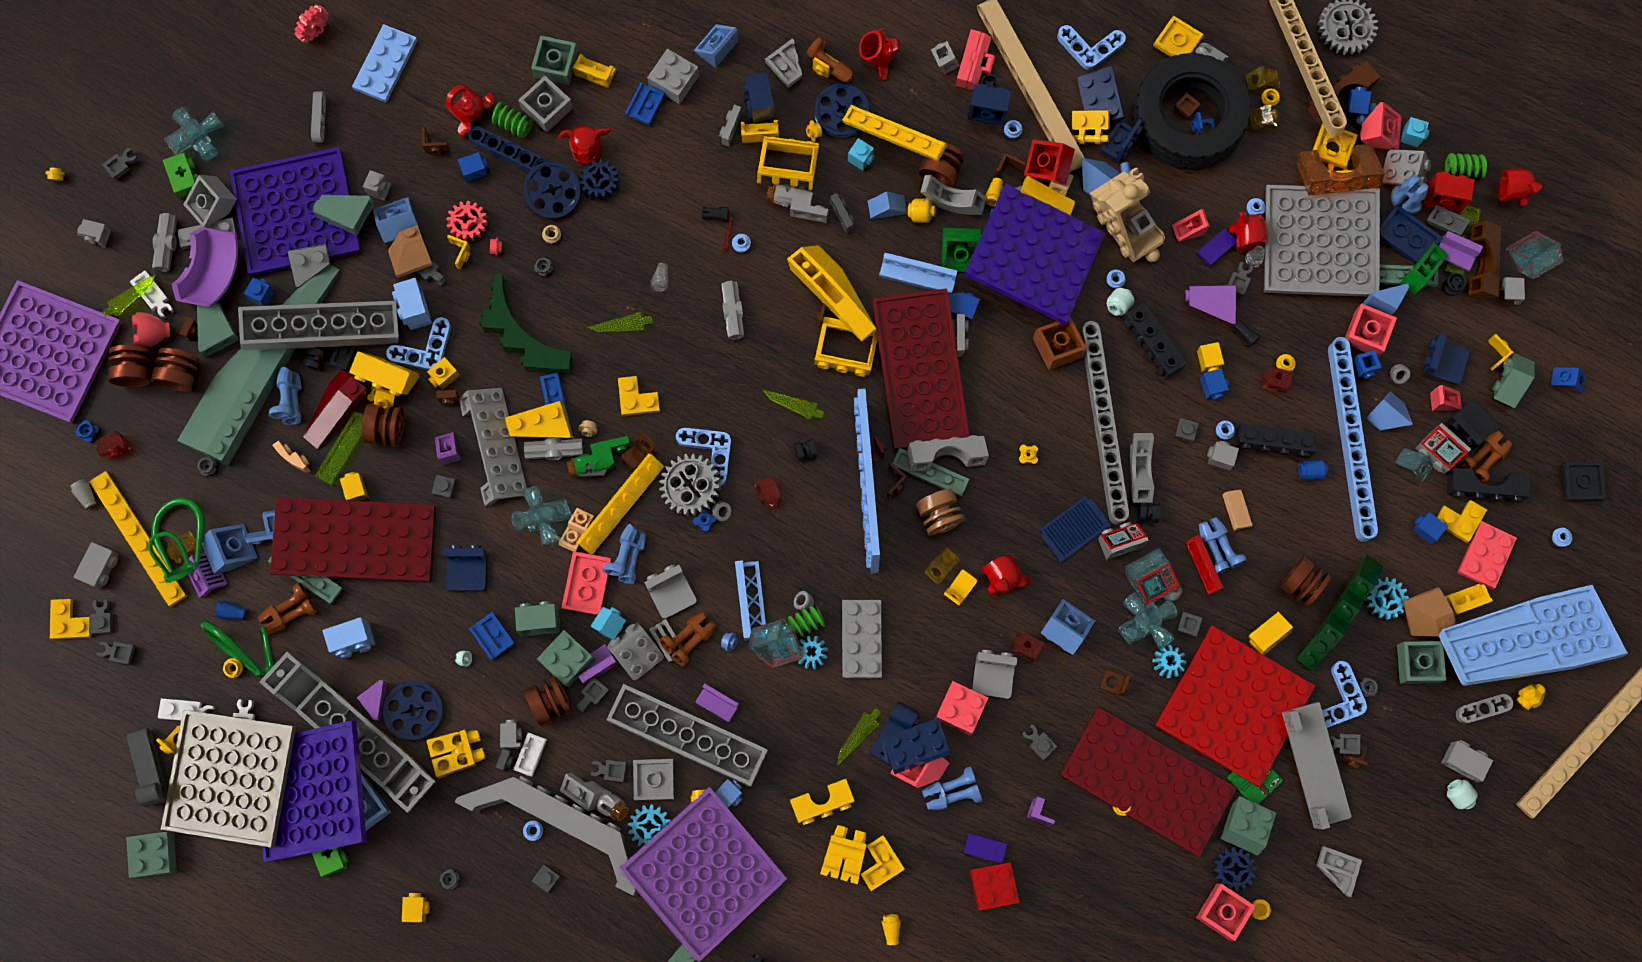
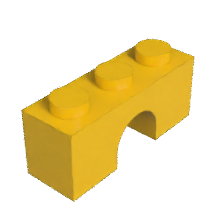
[790,779,854,825]

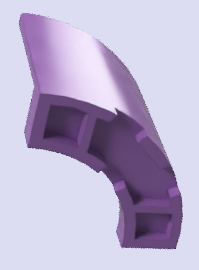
[172,227,238,307]

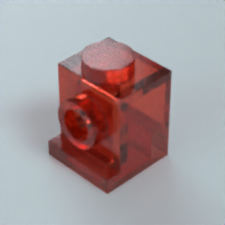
[1262,366,1294,393]
[95,430,131,459]
[755,476,781,509]
[1012,632,1044,662]

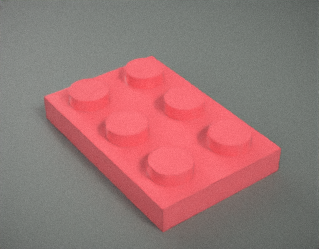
[1457,521,1517,590]
[561,552,612,615]

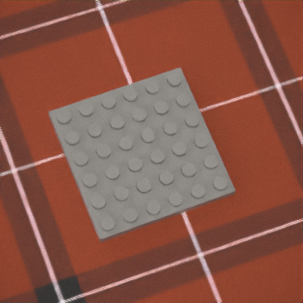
[1264,185,1380,297]

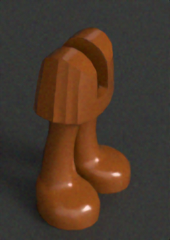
[806,37,854,83]
[1459,431,1513,484]
[258,582,318,635]
[660,612,717,666]

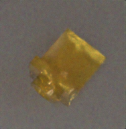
[1250,104,1279,130]
[166,531,196,564]

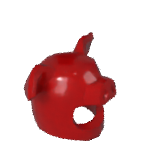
[859,29,901,81]
[446,84,494,138]
[558,126,611,166]
[1498,168,1543,206]
[1229,211,1268,252]
[981,555,1031,595]

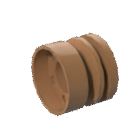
[915,489,965,535]

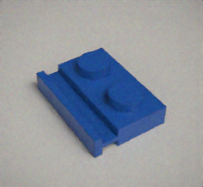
[625,82,665,126]
[469,612,515,660]

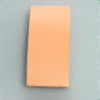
[272,441,310,473]
[559,508,594,552]

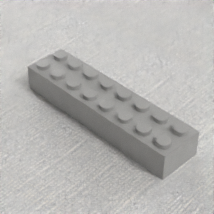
[238,301,399,351]
[606,684,768,788]

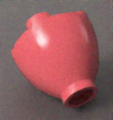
[132,312,170,348]

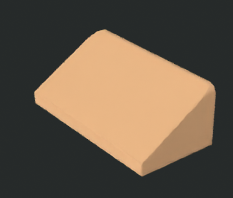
[1223,490,1253,531]

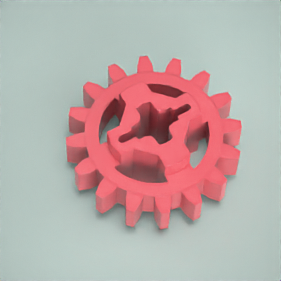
[294,4,329,43]
[446,201,488,242]

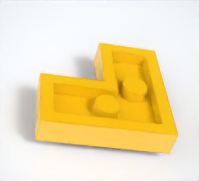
[618,376,660,416]
[1437,500,1487,543]
[50,599,92,640]
[860,835,905,891]

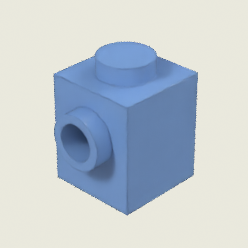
[715,779,742,809]

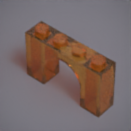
[1296,144,1385,196]

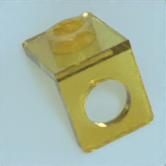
[1246,66,1280,91]
[925,548,961,584]

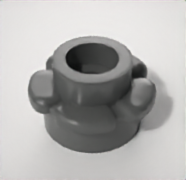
[534,258,553,276]
[197,457,217,476]
[1359,678,1378,697]
[440,869,460,889]

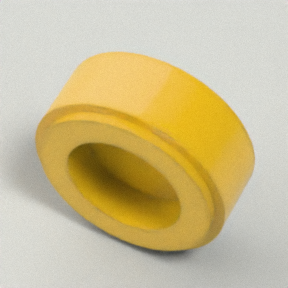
[1251,900,1271,920]

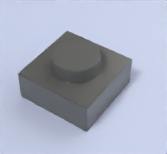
[1174,418,1199,443]
[431,475,456,499]
[1177,612,1202,637]
[495,749,514,772]
[532,865,561,893]

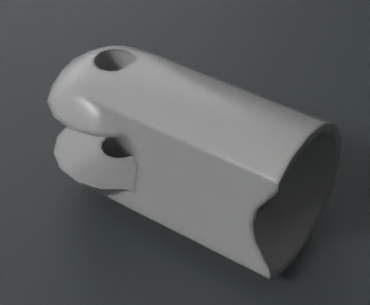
[1195,43,1229,63]

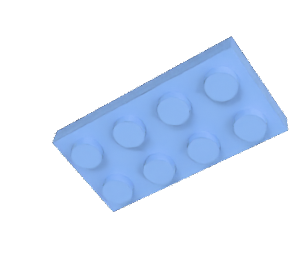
[352,24,418,103]

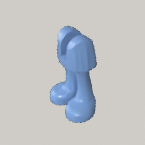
[1390,175,1429,215]
[269,367,302,425]
[1199,517,1247,574]
[603,524,646,584]
[922,766,983,810]

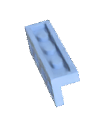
[879,253,957,294]
[735,560,767,641]

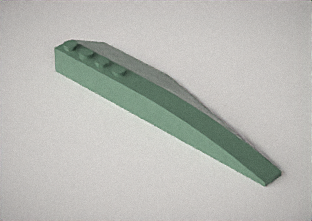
[177,265,340,466]

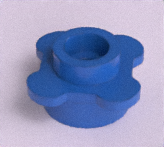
[75,420,99,442]
[693,509,716,531]

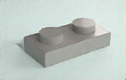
[719,105,742,147]

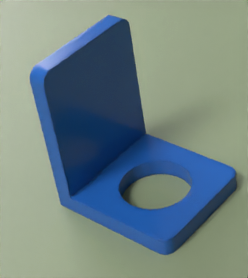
[1191,112,1215,135]
[1551,367,1586,393]

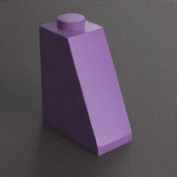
[1185,285,1236,324]

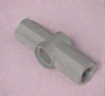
[152,213,177,272]
[721,281,744,340]
[524,438,583,460]

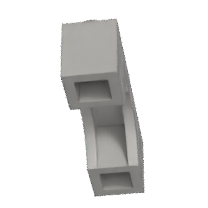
[907,435,989,472]

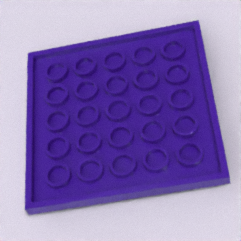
[229,147,361,276]
[963,183,1105,325]
[262,720,367,862]

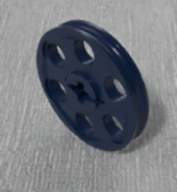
[814,83,869,138]
[523,162,580,218]
[383,681,444,741]

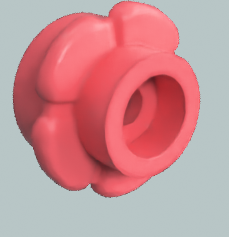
[490,237,502,256]

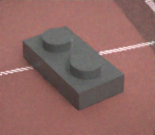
[830,193,855,234]
[1427,205,1471,237]

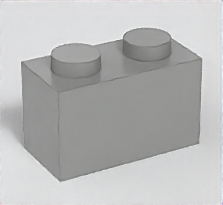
[74,542,119,589]
[1441,740,1493,783]

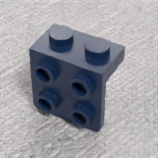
[1100,118,1143,163]
[1423,333,1469,385]
[444,545,487,591]

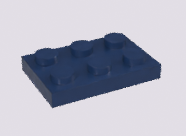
[1077,66,1125,130]
[1380,205,1443,264]
[883,718,951,774]

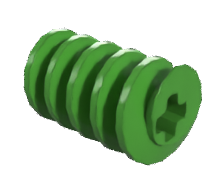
[492,102,534,139]
[1445,153,1487,178]
[781,606,825,639]

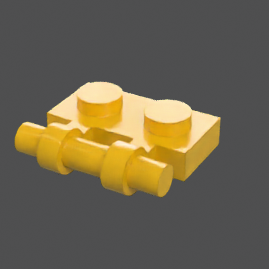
[1072,110,1110,144]

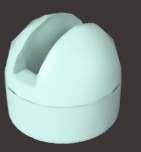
[455,651,472,667]

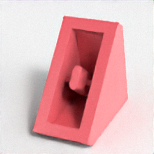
[1172,209,1209,242]
[1430,385,1462,411]

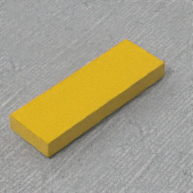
[1021,176,1075,215]

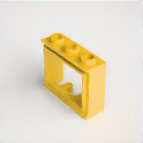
[757,136,819,190]
[815,317,877,377]

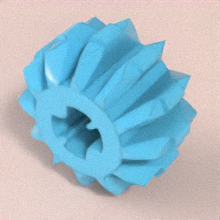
[797,636,828,669]
[1152,645,1187,679]

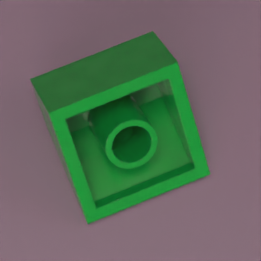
[941,228,981,272]

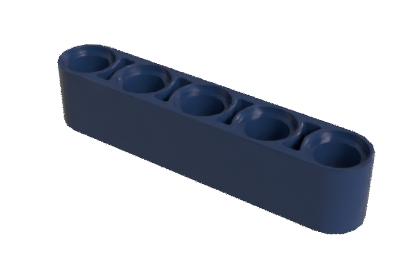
[468,126,551,177]

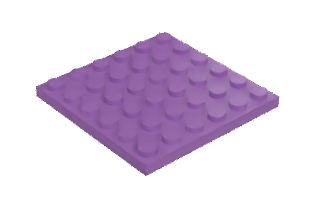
[0,280,122,424]
[618,787,787,962]

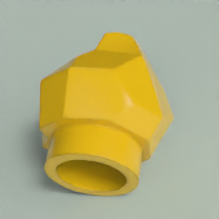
[1516,684,1546,711]

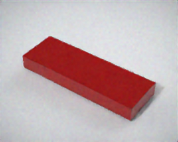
[1186,535,1223,595]

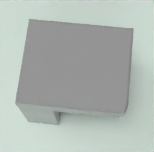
[1499,277,1525,305]

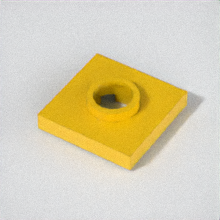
[1310,123,1358,169]

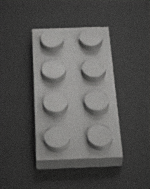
[842,600,882,678]

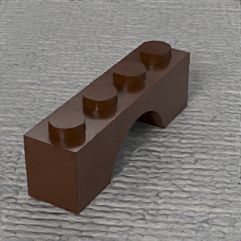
[1307,61,1381,125]
[1469,220,1501,301]

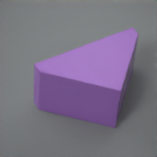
[435,432,461,465]
[357,680,387,722]

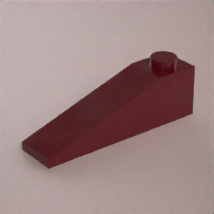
[303,369,370,449]

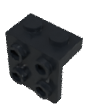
[1445,400,1498,451]

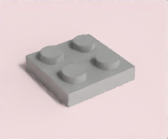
[633,759,674,801]

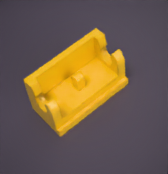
[573,54,616,88]
[741,120,779,143]
[1445,584,1492,616]
[1249,612,1293,655]

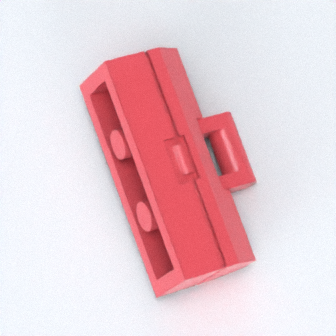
[956,29,995,90]

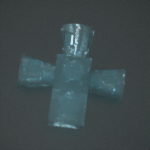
[164,107,224,161]
[511,486,572,546]
[1118,593,1177,649]

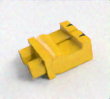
[426,730,486,779]
[820,825,867,884]

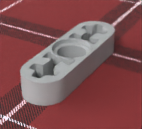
[311,91,326,143]
[1456,694,1513,724]

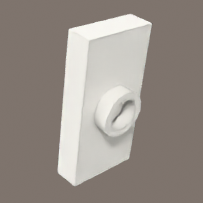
[514,733,547,777]

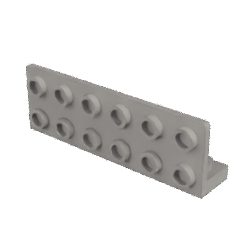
[459,388,528,506]
[1282,702,1351,829]

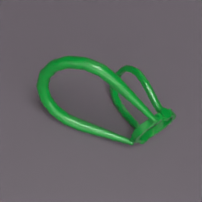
[148,497,205,583]
[201,621,274,677]

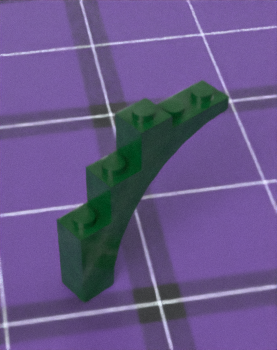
[479,274,573,375]
[1296,555,1383,671]

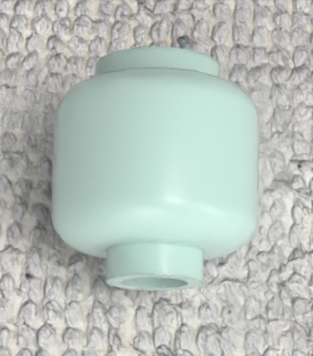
[1106,288,1135,316]
[1447,779,1478,809]

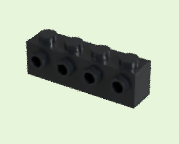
[1123,302,1187,380]
[1235,423,1318,458]

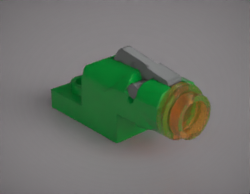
[567,436,631,477]

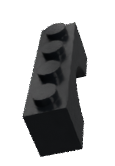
[1447,468,1530,503]

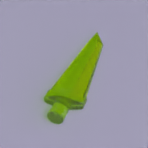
[102,274,156,317]
[587,312,653,332]
[763,390,824,420]
[837,708,881,766]

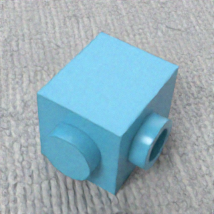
[1400,117,1429,147]
[848,138,874,170]
[590,607,626,640]

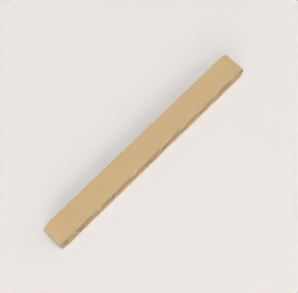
[977,0,1084,173]
[1269,0,1347,137]

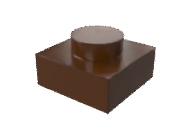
[1174,93,1201,119]
[179,317,198,342]
[437,390,459,405]

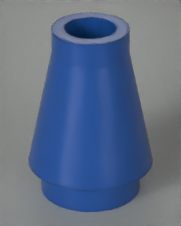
[215,600,246,620]

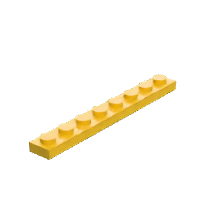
[89,471,188,607]

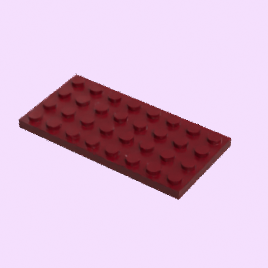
[872,288,969,449]
[270,497,435,582]
[1059,707,1237,857]

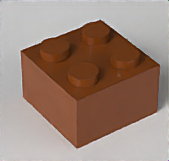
[1033,317,1087,370]

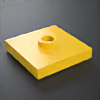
[1153,16,1204,57]

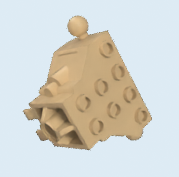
[1090,168,1165,262]

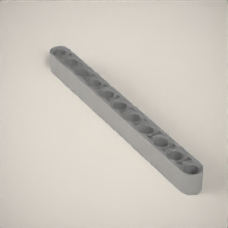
[1081,321,1129,525]

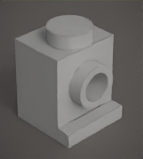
[931,41,960,75]
[363,170,392,201]
[77,219,111,248]
[500,720,523,749]

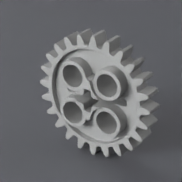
[1317,0,1378,55]
[659,454,722,516]

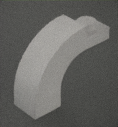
[921,175,986,215]
[1129,433,1154,503]

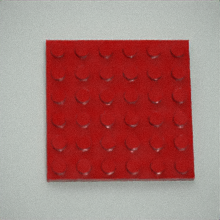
[1155,626,1315,787]

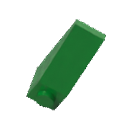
[1400,243,1448,295]

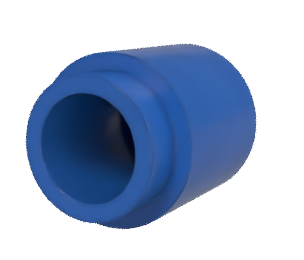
[1298,460,1328,480]

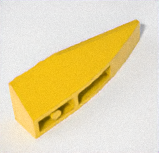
[787,245,876,341]

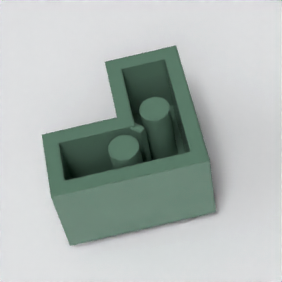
[1492,353,1535,408]

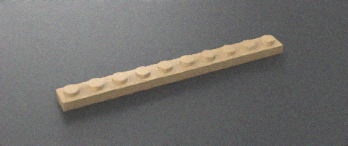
[1516,667,1642,819]

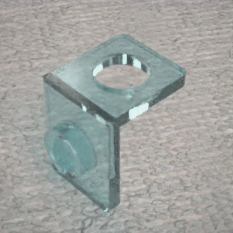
[1395,448,1432,482]

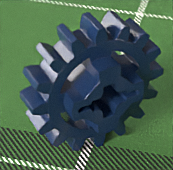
[578,159,619,200]
[1212,847,1257,892]

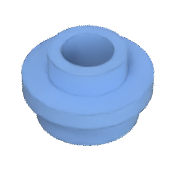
[1004,120,1022,138]
[1246,198,1265,215]
[732,234,751,252]
[1107,270,1126,288]
[1216,421,1235,440]
[1552,528,1572,547]
[523,821,543,841]

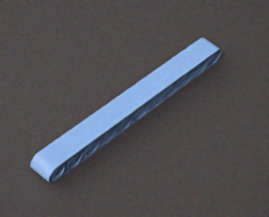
[1328,337,1378,542]

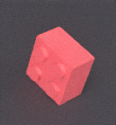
[1345,303,1397,357]
[935,681,988,736]
[1196,884,1256,941]

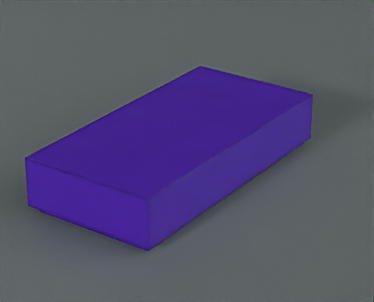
[1197,228,1237,267]
[963,833,1007,864]

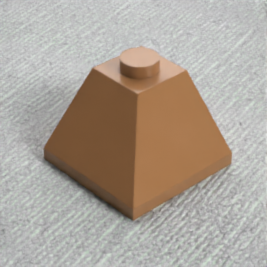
[388,225,433,278]
[1403,587,1456,636]

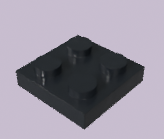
[1562,462,1606,501]

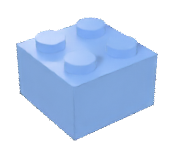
[392,278,432,330]
[322,617,376,659]

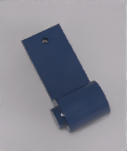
[869,701,921,765]

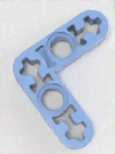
[1057,25,1126,70]
[386,317,451,371]
[676,428,731,487]
[1322,661,1367,728]

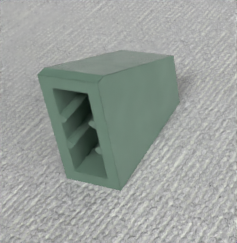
[313,195,374,236]
[197,301,240,358]

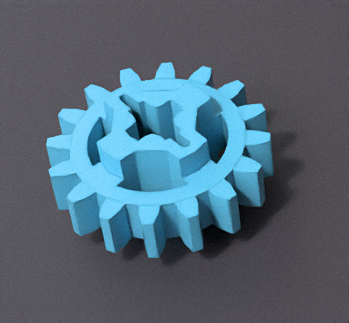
[1365,577,1409,620]
[628,805,671,847]

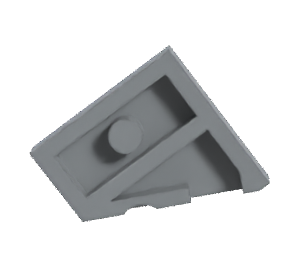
[765,39,802,88]
[288,244,330,287]
[1316,846,1362,897]

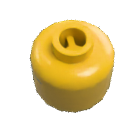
[908,198,936,223]

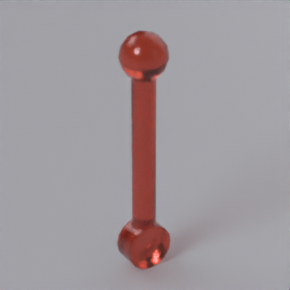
[721,215,734,252]

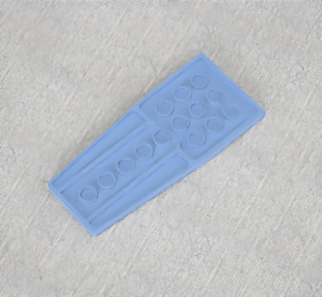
[854,388,880,574]
[1439,585,1627,686]

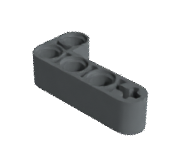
[127,727,168,807]

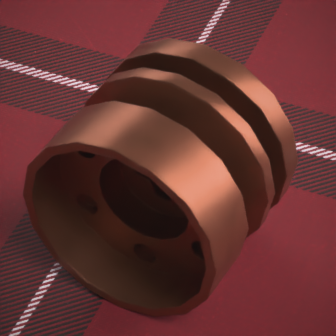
[918,143,965,188]
[108,345,151,387]
[151,348,200,392]
[362,404,405,447]
[1280,555,1332,607]
[523,676,571,727]

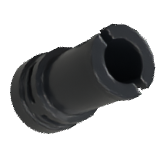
[701,206,729,222]
[1232,320,1260,347]

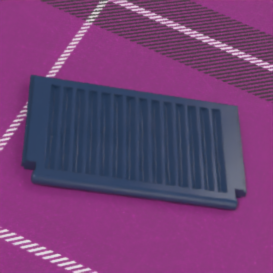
[1039,496,1112,563]

